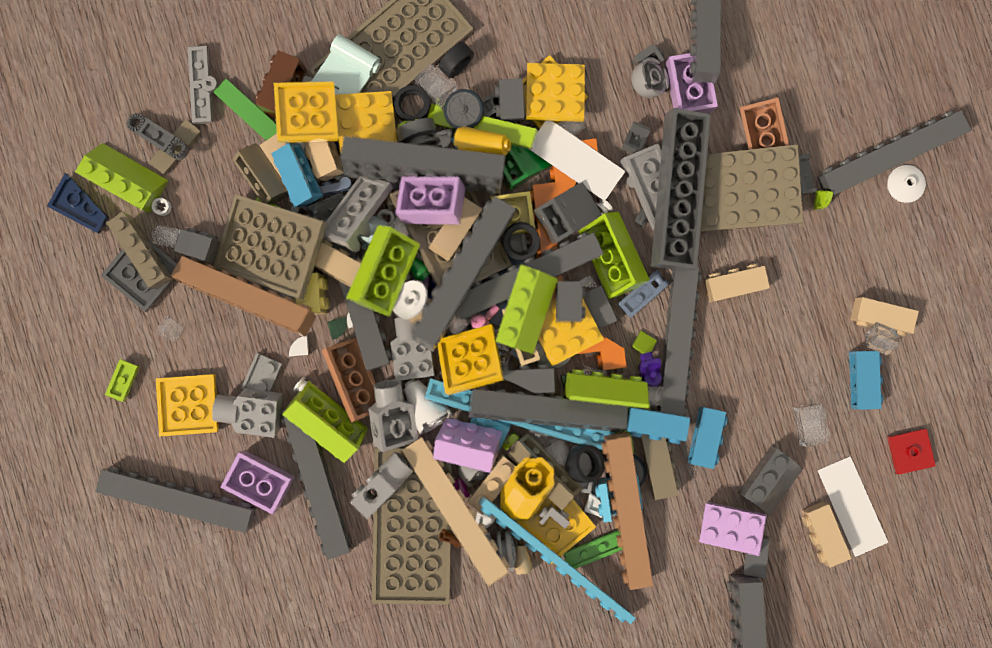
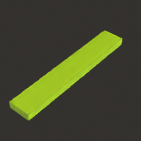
[427,104,538,149]

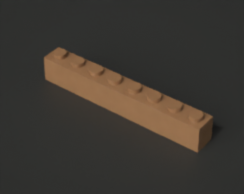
[171,256,316,337]
[601,432,653,590]

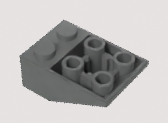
[533,181,602,244]
[502,364,555,393]

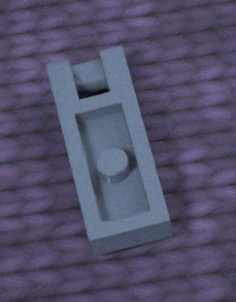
[319,177,354,198]
[617,269,670,318]

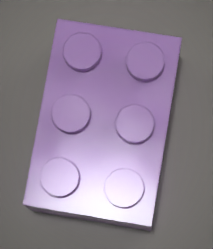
[665,53,718,113]
[396,177,465,224]
[433,418,502,473]
[221,450,295,514]
[699,501,767,556]

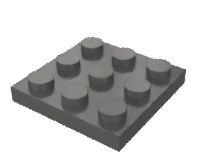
[101,236,178,312]

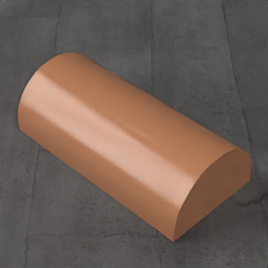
[739,97,789,150]
[322,338,376,423]

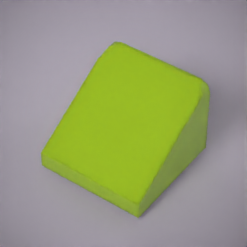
[631,331,657,354]

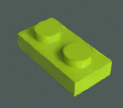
[105,359,140,402]

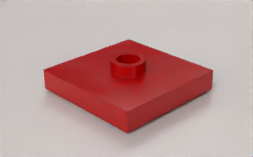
[887,428,936,475]

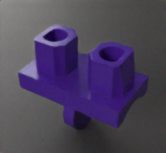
[638,352,661,387]

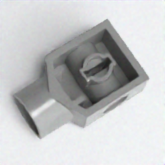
[390,318,435,380]
[369,380,418,452]
[212,388,283,438]
[350,451,414,519]

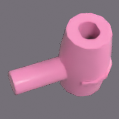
[471,305,500,329]

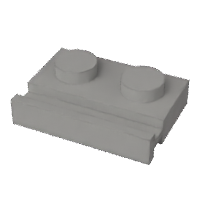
[241,353,283,392]

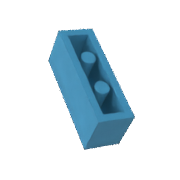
[271,143,323,207]
[849,351,883,410]
[687,406,728,469]
[626,407,690,444]

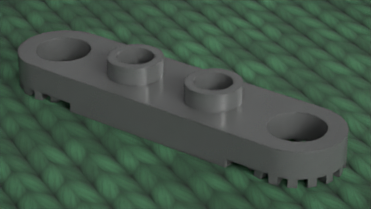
[126,113,189,160]

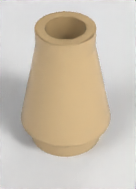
[514,545,533,575]

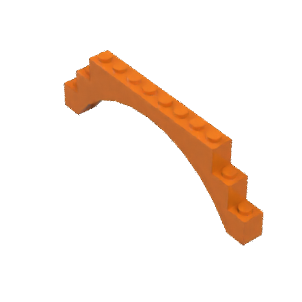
[530,138,627,370]

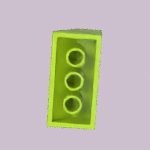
[75,143,169,213]
[579,212,650,299]
[346,225,420,317]
[495,265,558,354]
[564,369,649,408]
[282,381,368,463]

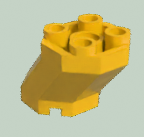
[500,457,554,521]

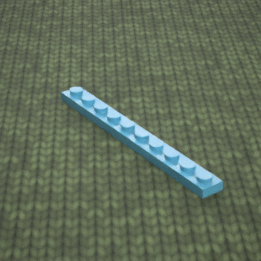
[424,379,615,451]
[479,496,635,624]

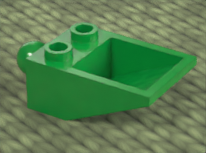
[502,130,552,191]

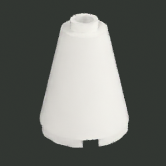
[403,379,452,435]

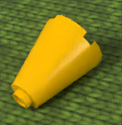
[454,126,511,155]

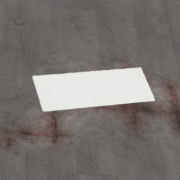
[530,121,625,201]
[817,456,888,557]

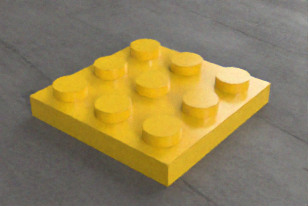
[526,63,585,122]
[274,82,338,143]
[335,91,397,154]
[538,299,604,367]
[438,324,504,395]
[156,374,219,436]
[516,496,596,564]

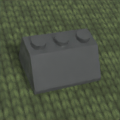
[738,446,802,516]

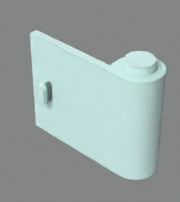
[311,34,381,95]

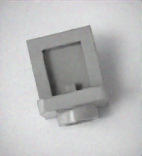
[539,505,570,528]

